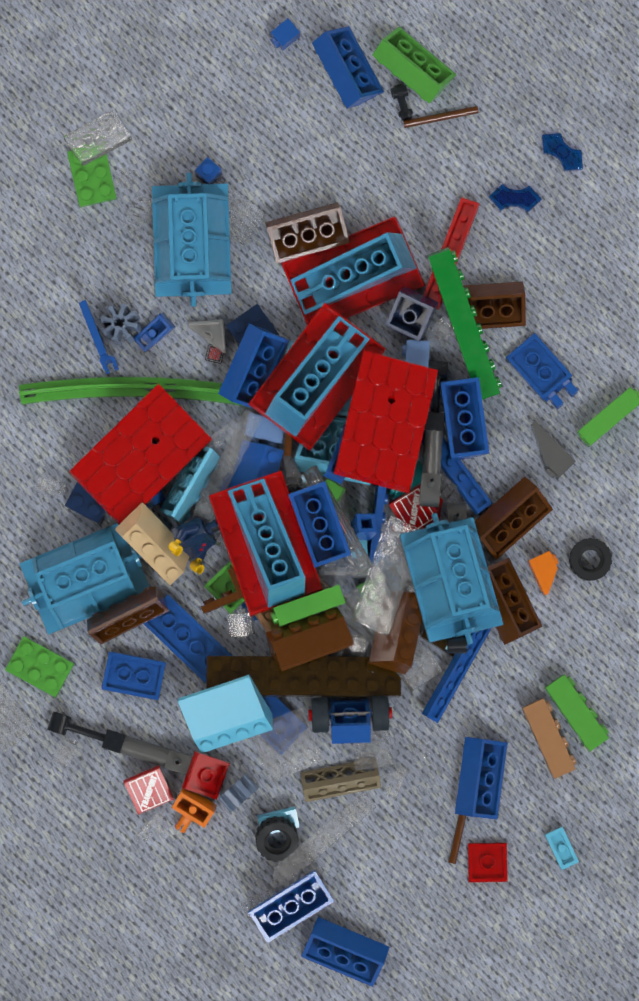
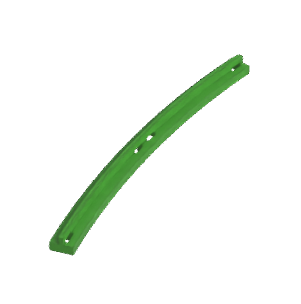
[19,377,246,407]

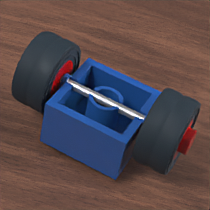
[308,695,392,744]

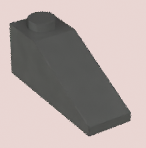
[531,421,576,479]

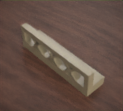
[300,758,382,802]

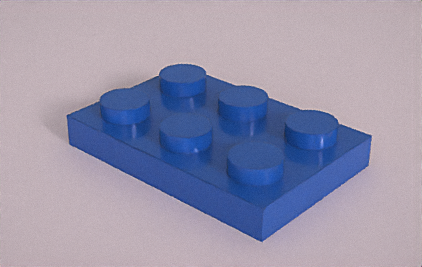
[102,651,166,700]

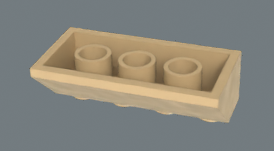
[115,502,190,585]

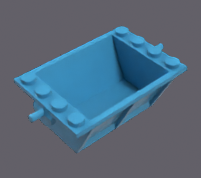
[152,173,232,307]
[399,513,503,645]
[20,523,150,635]

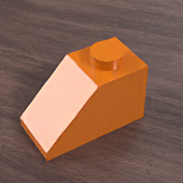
[527,551,559,596]

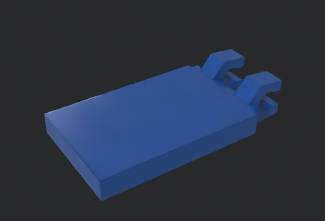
[79,300,119,375]
[506,333,578,410]

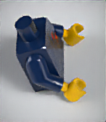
[169,518,219,574]

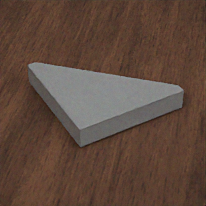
[188,319,226,353]

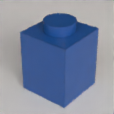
[270,18,300,51]
[194,157,222,184]
[350,514,377,540]

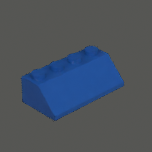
[312,26,384,109]
[218,324,289,408]
[441,377,490,461]
[228,440,284,489]
[288,481,351,568]
[455,737,508,819]
[248,870,334,943]
[301,917,390,987]

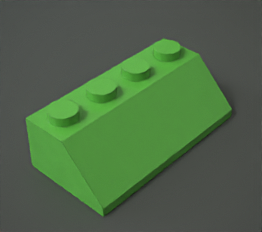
[372,26,457,104]

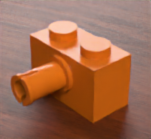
[171,788,217,833]

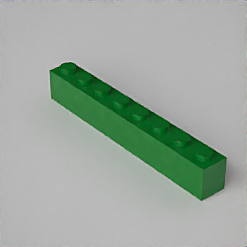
[427,247,502,400]

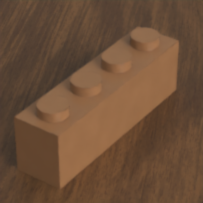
[522,698,577,779]

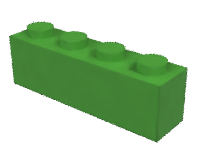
[544,674,609,752]

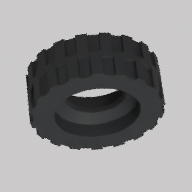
[569,538,612,581]
[255,816,299,862]

